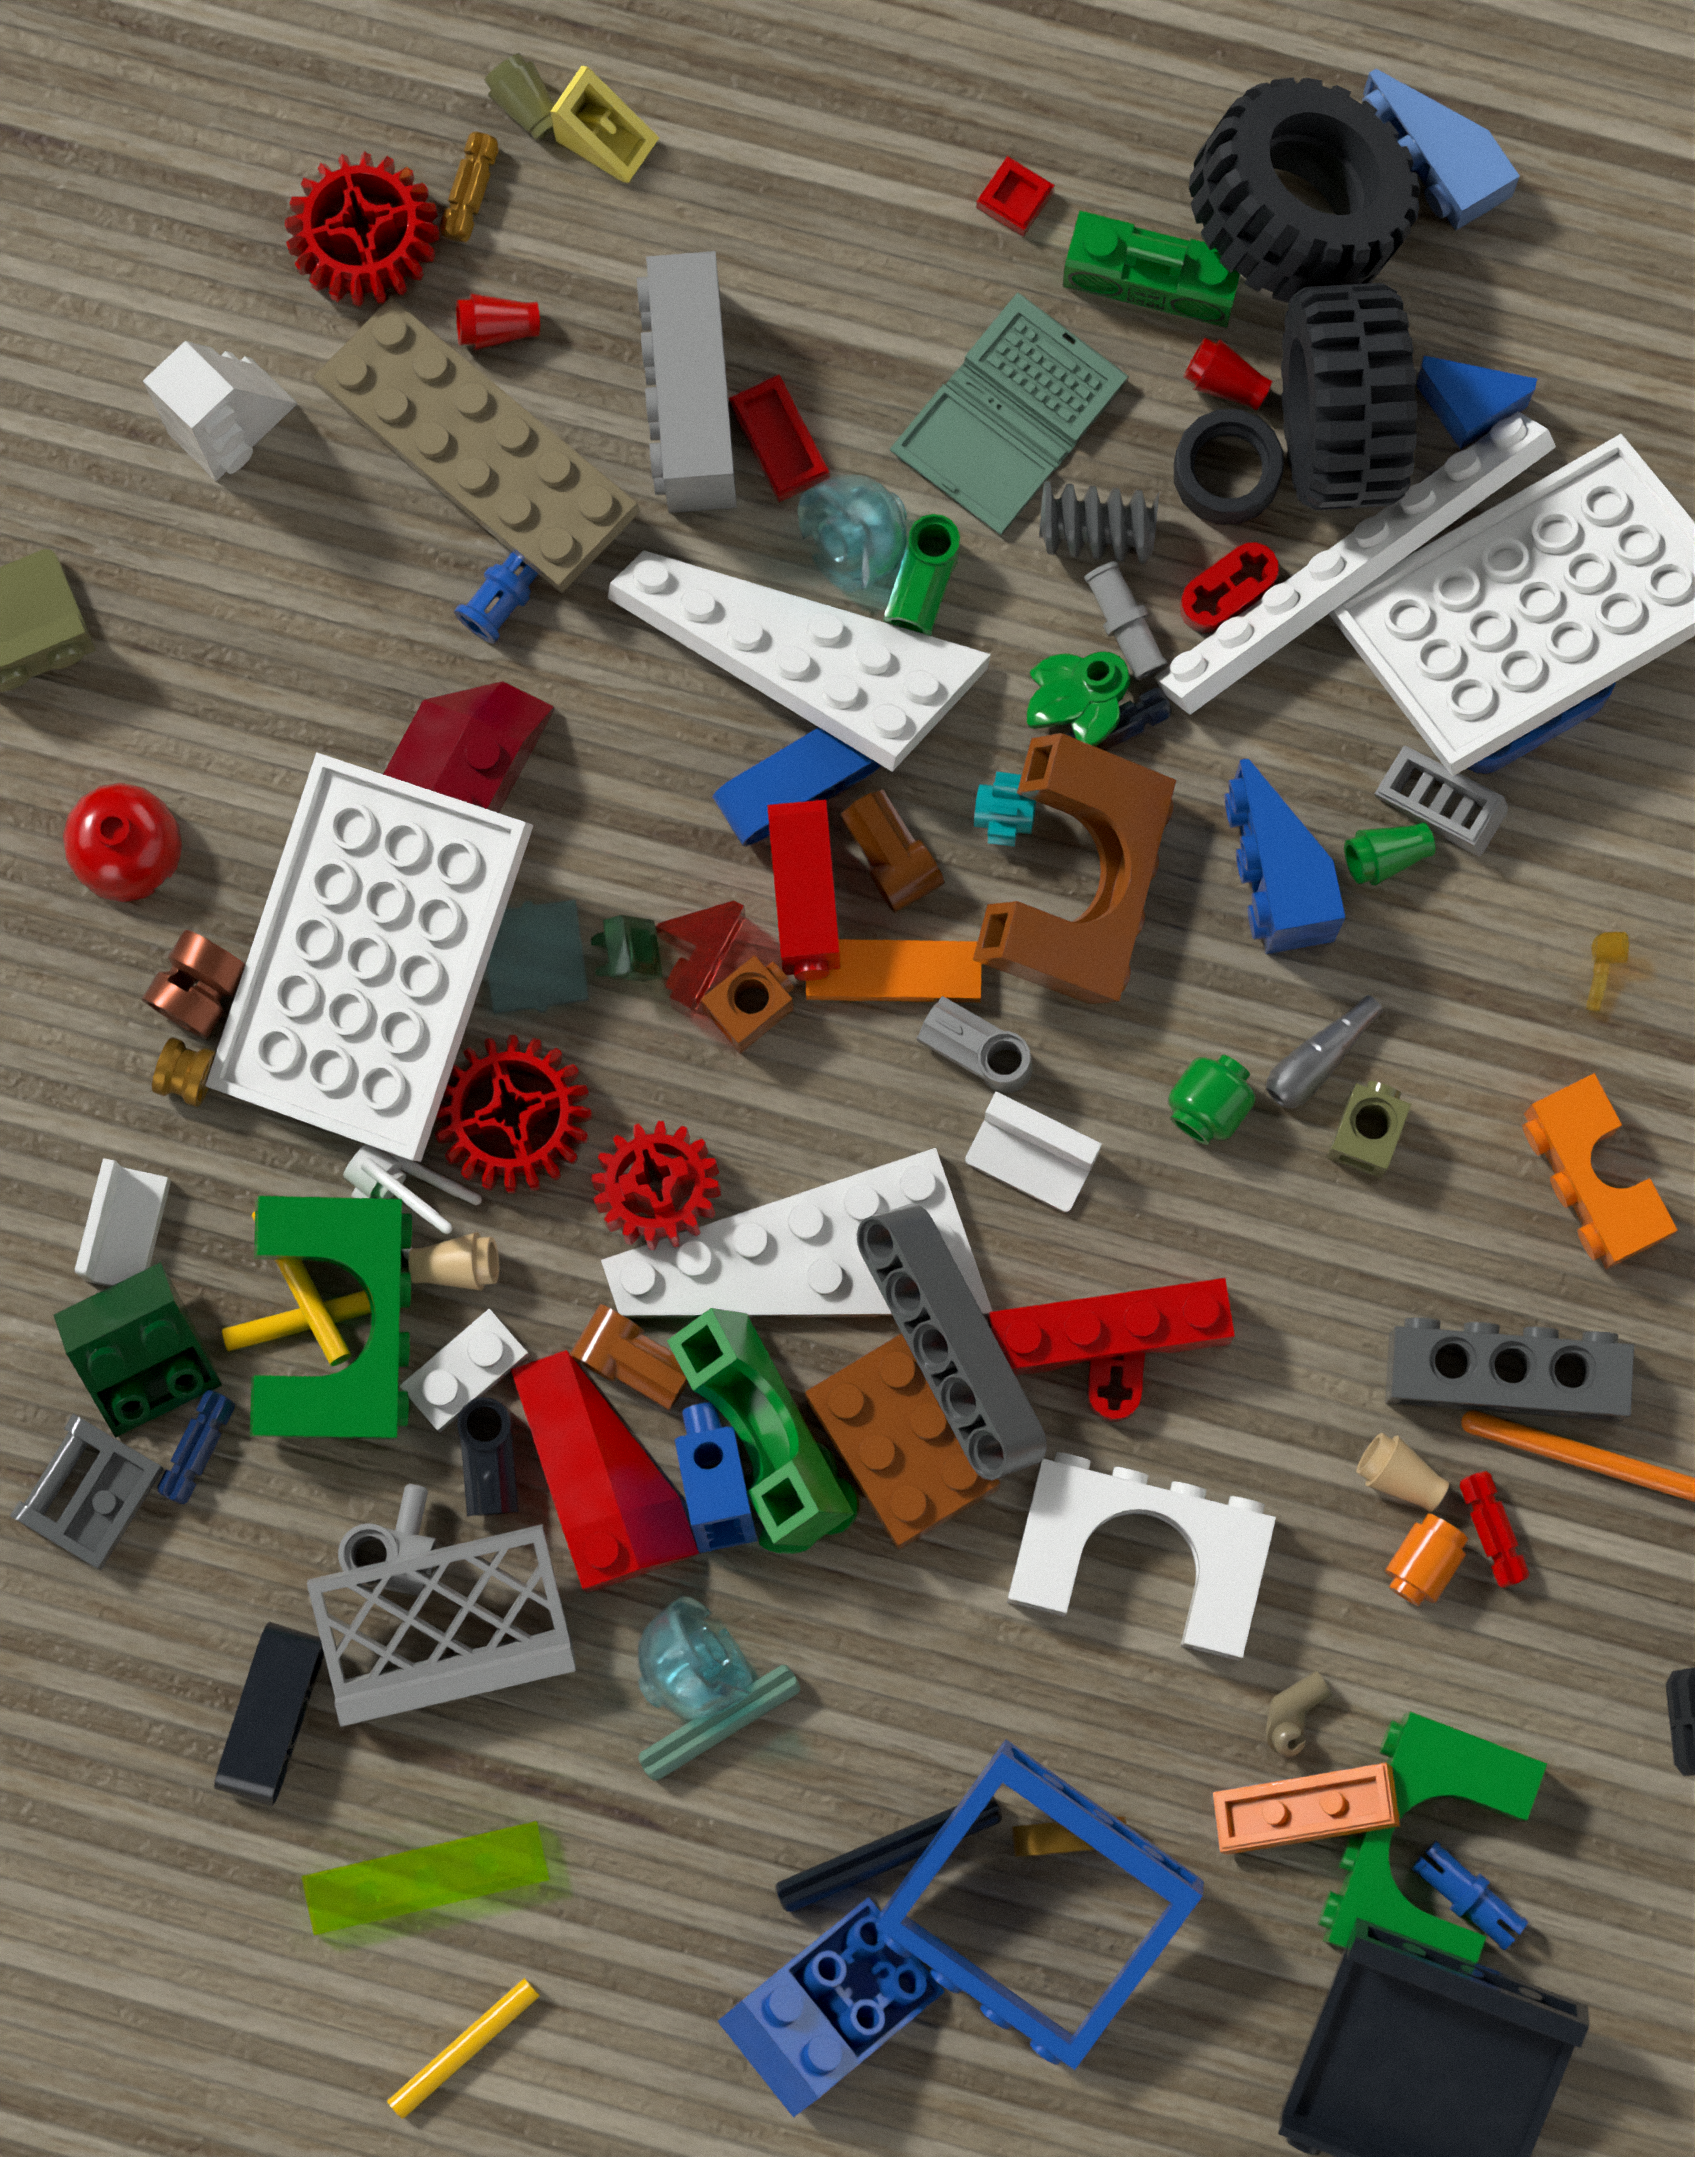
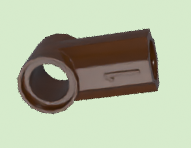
[841,789,945,913]

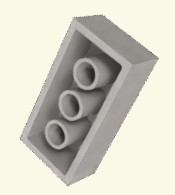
[637,251,737,513]

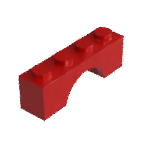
[988,1278,1235,1376]

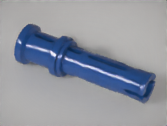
[454,552,538,644]

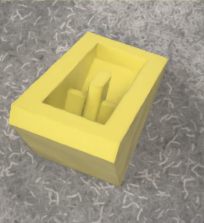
[550,66,659,183]

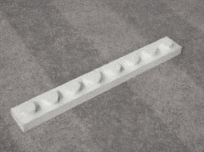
[1154,412,1556,715]

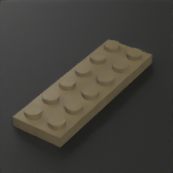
[312,297,640,593]

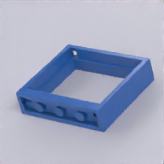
[875,1739,1204,2070]

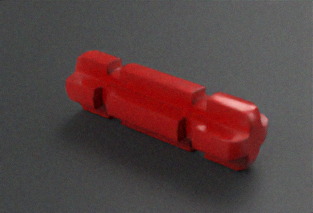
[1459,1471,1529,1588]

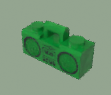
[1062,210,1241,328]

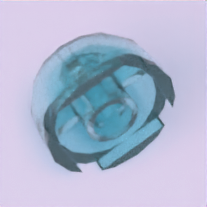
[797,474,907,593]
[638,1596,752,1719]

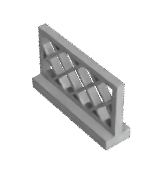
[307,1524,576,1727]

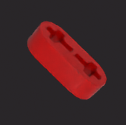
[1180,542,1279,633]
[1087,1353,1145,1422]

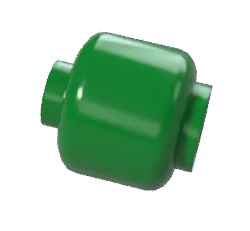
[1168,1054,1256,1145]

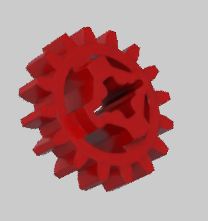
[591,1121,722,1250]

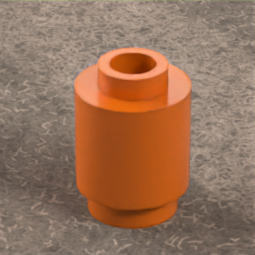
[1385,1513,1469,1607]

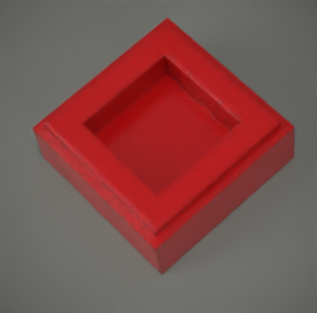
[976,156,1055,237]

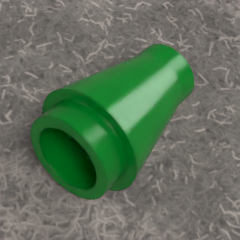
[1344,822,1435,886]

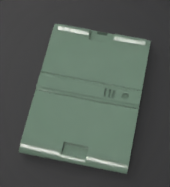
[890,292,1129,535]

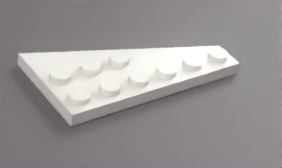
[601,1148,992,1318]

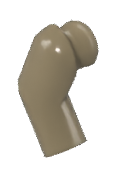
[1265,1671,1332,1757]

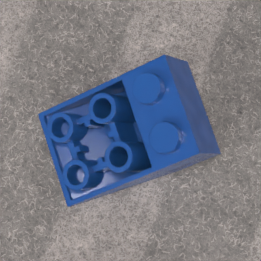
[1224,758,1345,954]
[717,1897,945,2118]

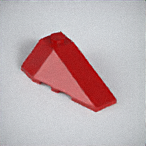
[511,1350,699,1594]

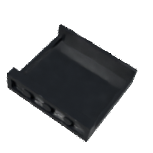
[1278,1917,1590,2157]

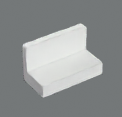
[965,1092,1102,1213]
[75,1158,171,1287]

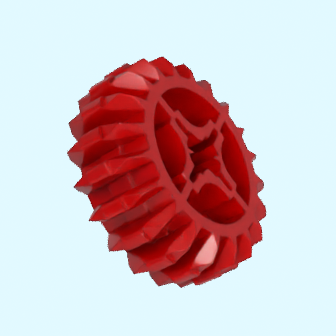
[285,151,440,307]
[435,1035,592,1194]

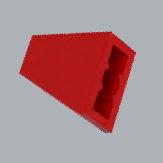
[767,800,841,981]

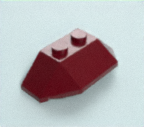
[383,681,555,813]

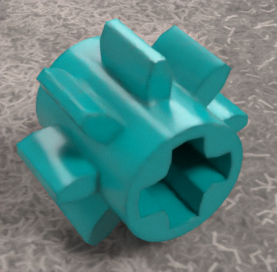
[974,771,1037,847]

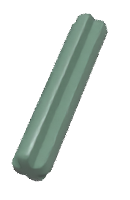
[638,1665,801,1781]

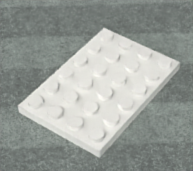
[1329,434,1695,777]
[205,752,533,1162]

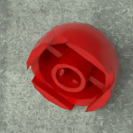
[63,783,182,902]

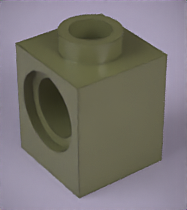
[1326,1081,1412,1178]

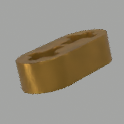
[1012,1816,1127,1857]

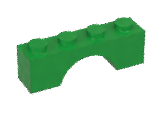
[667,1308,854,1546]

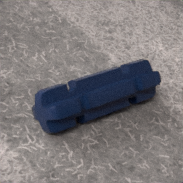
[157,1390,235,1504]

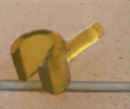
[1586,932,1629,1012]

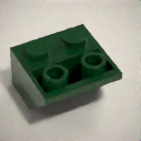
[54,1262,222,1438]

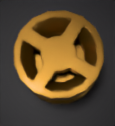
[152,1037,216,1107]

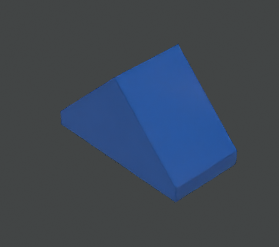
[1416,356,1537,449]

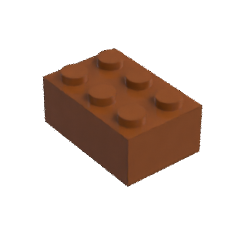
[805,1333,1001,1551]

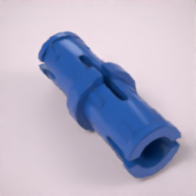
[1411,1840,1529,1951]

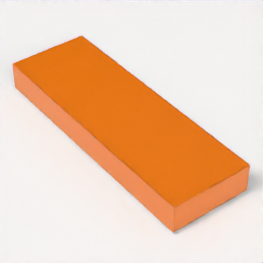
[806,939,981,1003]
[1213,1763,1400,1855]

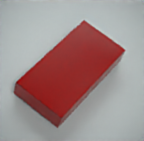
[728,374,830,502]

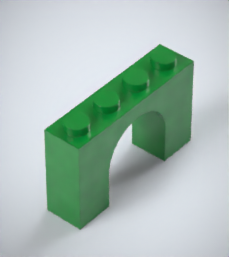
[250,1196,412,1439]
[1318,1711,1547,1963]

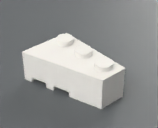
[143,341,298,481]

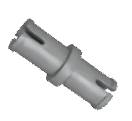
[1084,561,1168,680]

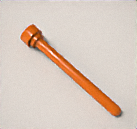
[1461,1410,1695,1502]

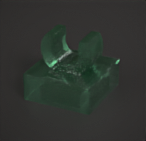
[590,915,663,982]

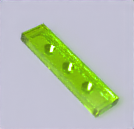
[301,1821,551,1936]

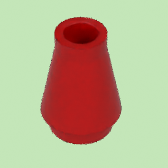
[456,293,540,351]
[1183,337,1273,411]

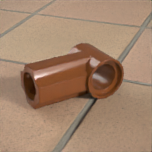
[569,1304,689,1411]

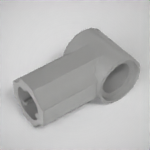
[917,996,1033,1093]

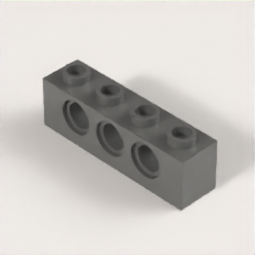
[1385,1318,1634,1422]

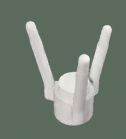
[343,1144,482,1260]

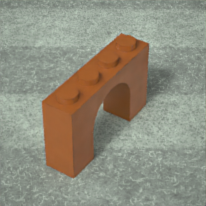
[973,733,1176,1004]

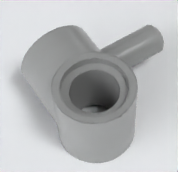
[338,1484,437,1596]

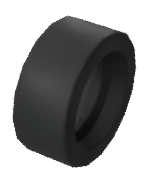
[1173,409,1284,525]

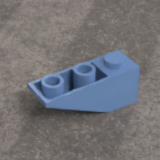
[1362,69,1520,231]

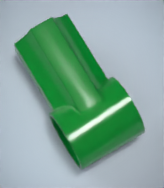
[883,514,960,636]

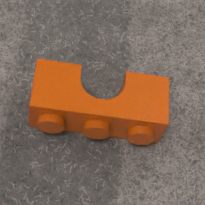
[1522,1073,1678,1269]

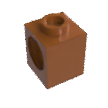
[701,955,794,1054]

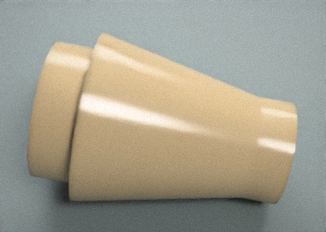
[408,1232,499,1291]
[1356,1433,1449,1512]

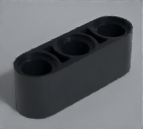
[214,1622,324,1807]

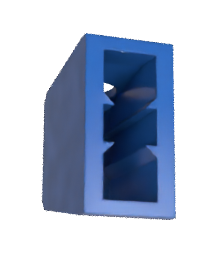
[675,1403,757,1553]

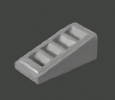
[1374,745,1508,857]

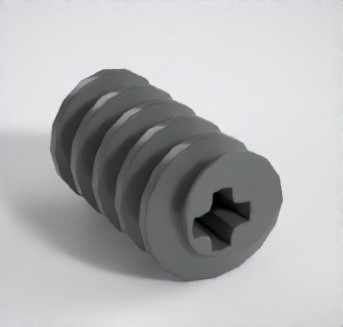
[1039,481,1159,564]

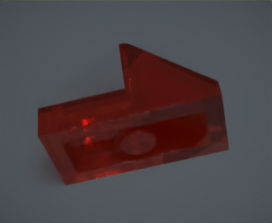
[655,900,746,1019]

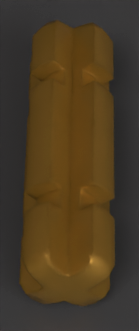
[440,132,499,243]

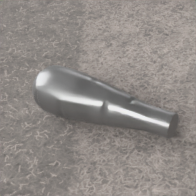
[1266,995,1383,1108]

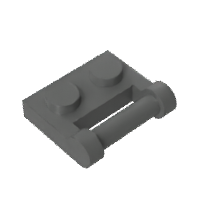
[10,1414,164,1570]

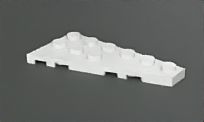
[608,550,991,772]

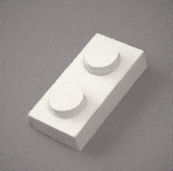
[400,1309,529,1433]

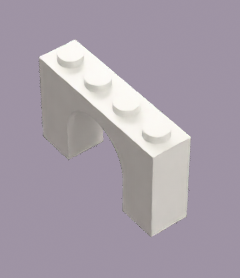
[1007,1452,1276,1661]

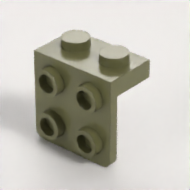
[0,549,97,692]

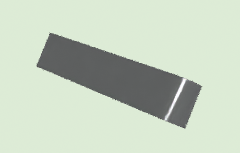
[857,1204,1047,1480]

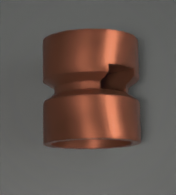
[142,930,246,1039]

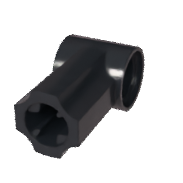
[457,1397,519,1517]

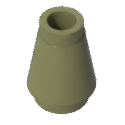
[484,53,554,142]

